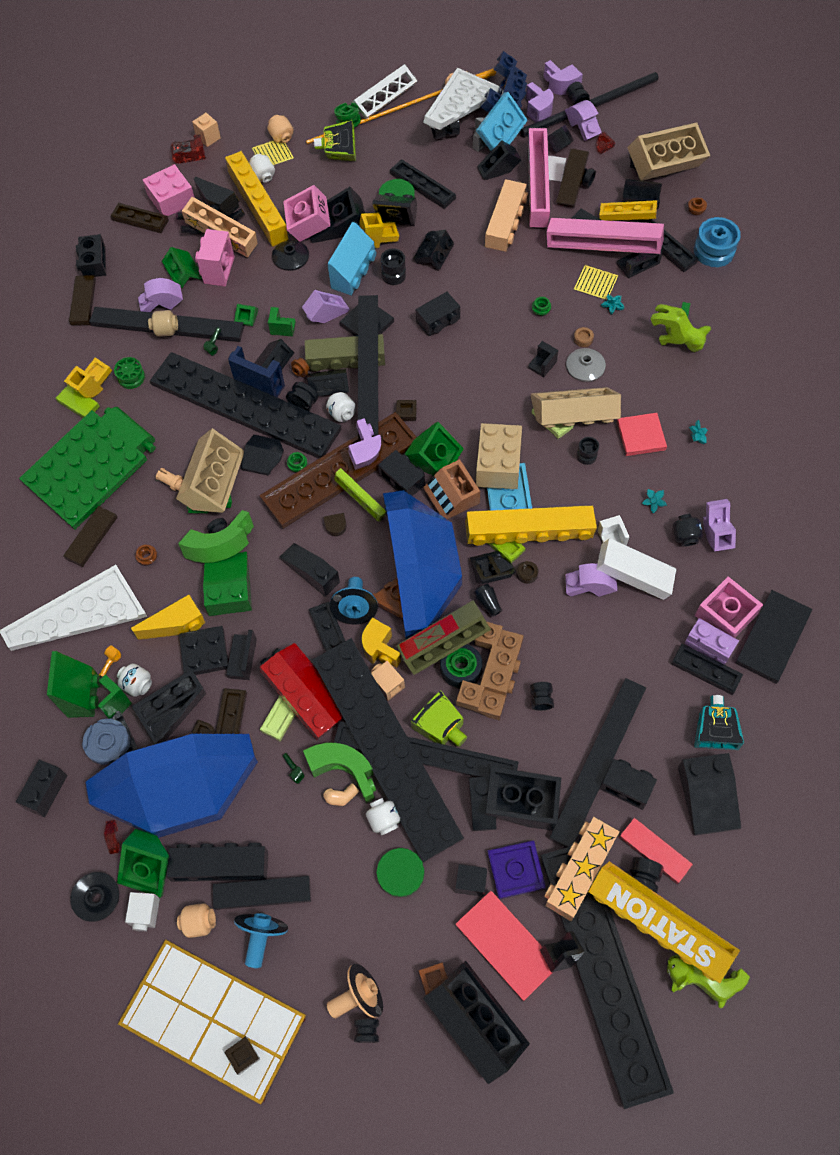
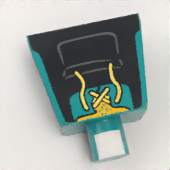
[694,695,744,750]

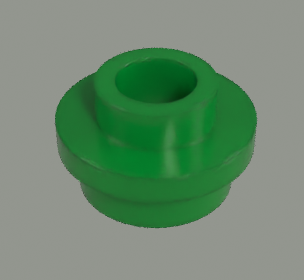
[532,297,551,315]
[287,452,308,472]

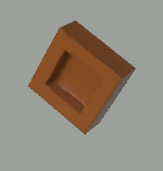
[418,963,447,995]

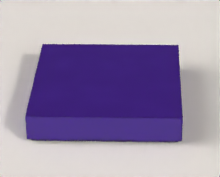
[487,840,546,899]

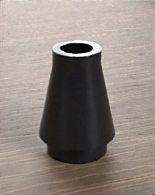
[474,583,503,617]

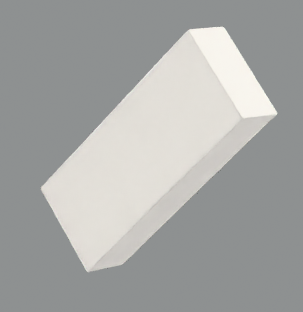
[596,538,676,600]

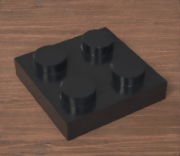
[179,626,229,675]

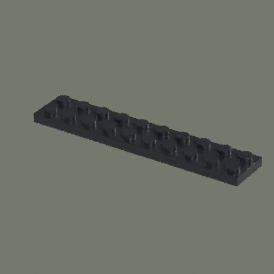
[150,352,342,459]
[312,638,464,863]
[541,846,674,1109]

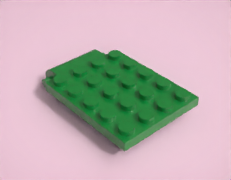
[19,407,156,530]

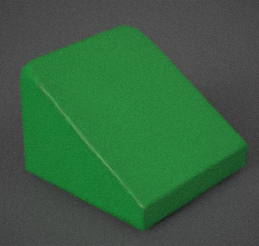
[234,304,259,326]

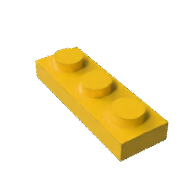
[599,201,657,221]

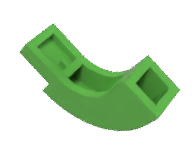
[178,510,254,563]
[303,743,376,803]

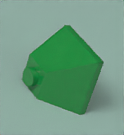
[405,422,464,476]
[117,829,169,898]

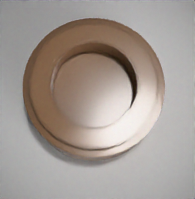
[574,327,594,347]

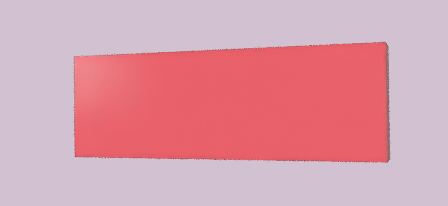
[619,818,693,884]

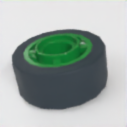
[440,644,482,688]

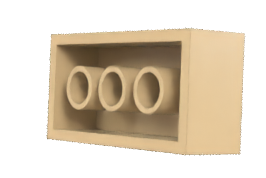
[627,123,710,181]

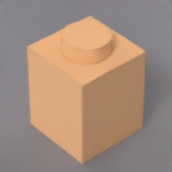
[192,113,221,147]
[371,661,405,701]

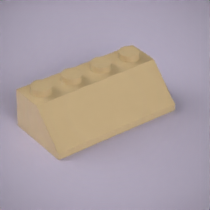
[531,387,621,428]
[176,428,244,513]

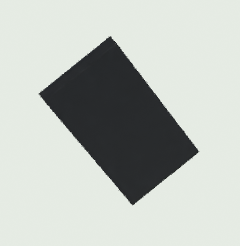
[736,590,813,684]

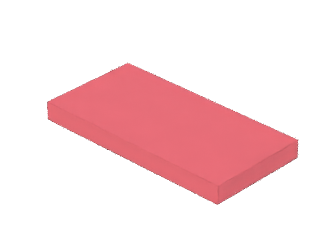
[455,891,553,1002]

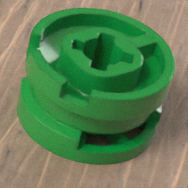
[334,102,361,127]
[114,357,145,389]

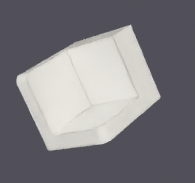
[598,515,629,546]

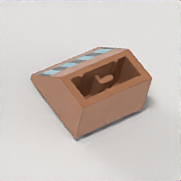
[423,459,480,519]

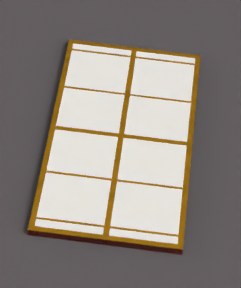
[118,939,306,1105]

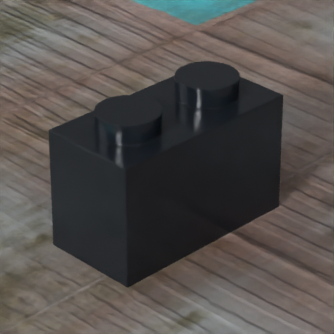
[415,292,461,336]
[378,450,425,496]
[600,759,657,810]
[16,760,68,817]

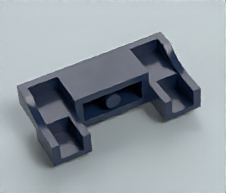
[481,51,527,113]

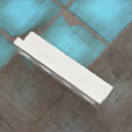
[353,64,417,119]

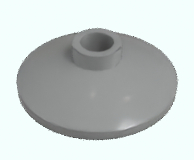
[566,348,606,382]

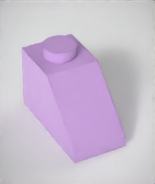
[302,290,350,323]

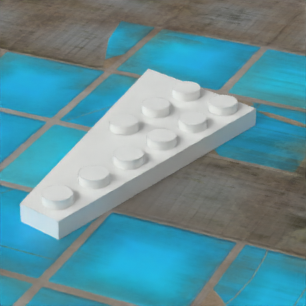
[423,68,499,130]
[0,565,147,651]

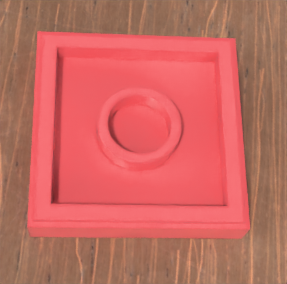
[617,413,667,456]

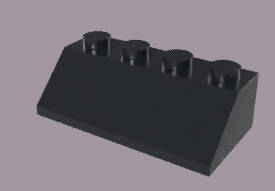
[423,960,530,1084]

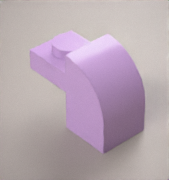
[544,60,583,95]
[526,82,553,123]
[565,100,602,141]
[138,278,183,312]
[348,418,381,470]
[703,499,736,552]
[565,563,617,597]

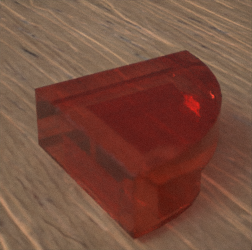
[597,132,615,155]
[104,820,119,854]

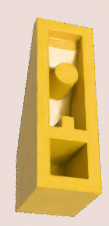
[131,595,206,640]

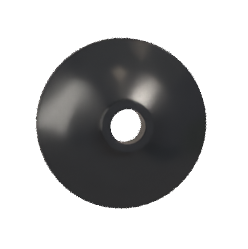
[272,240,309,271]
[70,872,120,922]

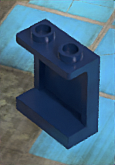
[228,346,285,397]

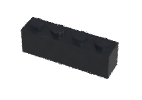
[167,843,268,882]

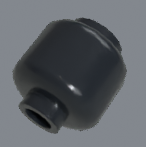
[673,514,703,547]

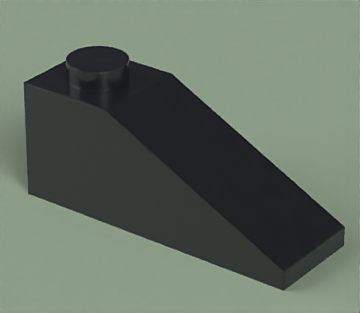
[193,177,239,217]
[279,543,340,597]

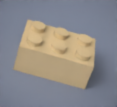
[476,423,522,489]

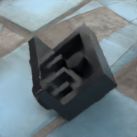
[622,179,662,209]
[413,230,454,270]

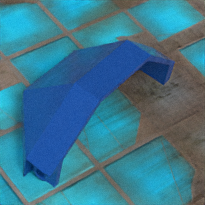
[383,490,462,639]
[85,734,258,838]

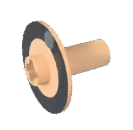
[327,964,383,1019]

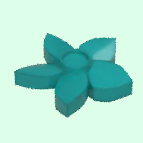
[601,294,624,315]
[689,420,708,444]
[642,489,667,514]

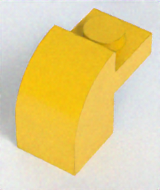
[359,212,399,248]
[64,357,112,398]
[362,618,401,668]

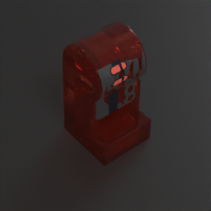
[170,134,206,163]

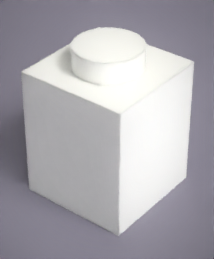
[125,892,160,931]

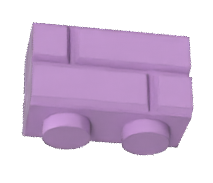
[684,618,739,665]

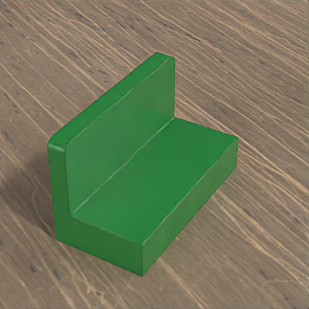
[162,247,202,288]
[98,674,132,719]

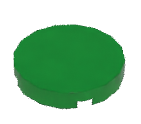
[379,179,415,198]
[377,848,425,897]

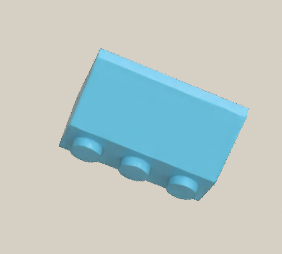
[328,222,376,295]

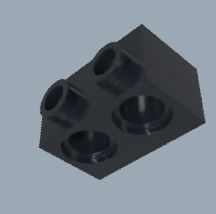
[76,234,106,277]

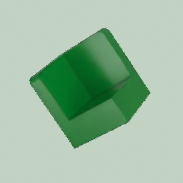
[268,307,296,336]

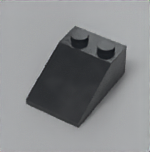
[310,186,365,243]
[372,193,417,226]
[678,753,741,836]
[485,767,561,831]

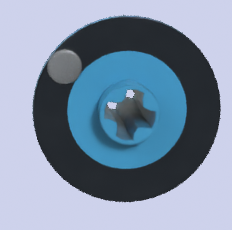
[330,577,378,625]
[234,913,288,968]

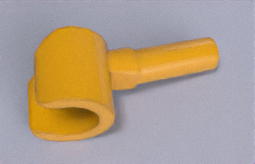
[99,645,121,677]

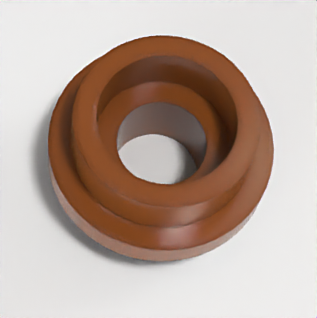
[688,197,707,215]
[291,358,310,377]
[135,544,157,565]

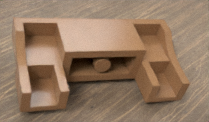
[456,622,524,721]

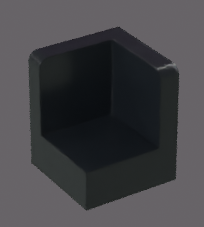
[547,125,574,152]
[528,341,559,378]
[455,864,487,897]
[540,931,585,973]

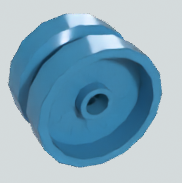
[694,217,740,267]

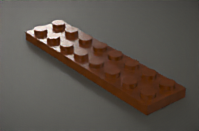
[259,412,417,529]

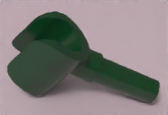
[203,327,221,356]
[283,753,305,784]

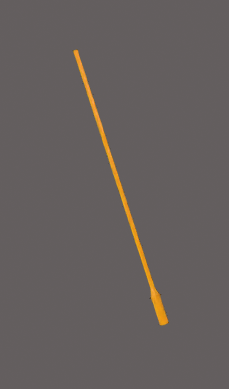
[306,68,496,144]

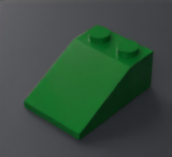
[203,552,252,616]
[47,651,101,718]

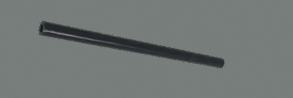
[520,72,659,138]

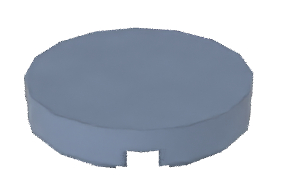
[82,719,130,765]

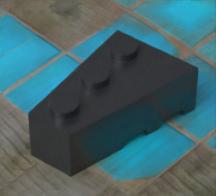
[132,669,206,744]

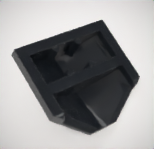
[241,434,284,476]
[470,551,516,584]

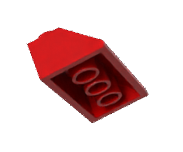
[260,643,344,741]

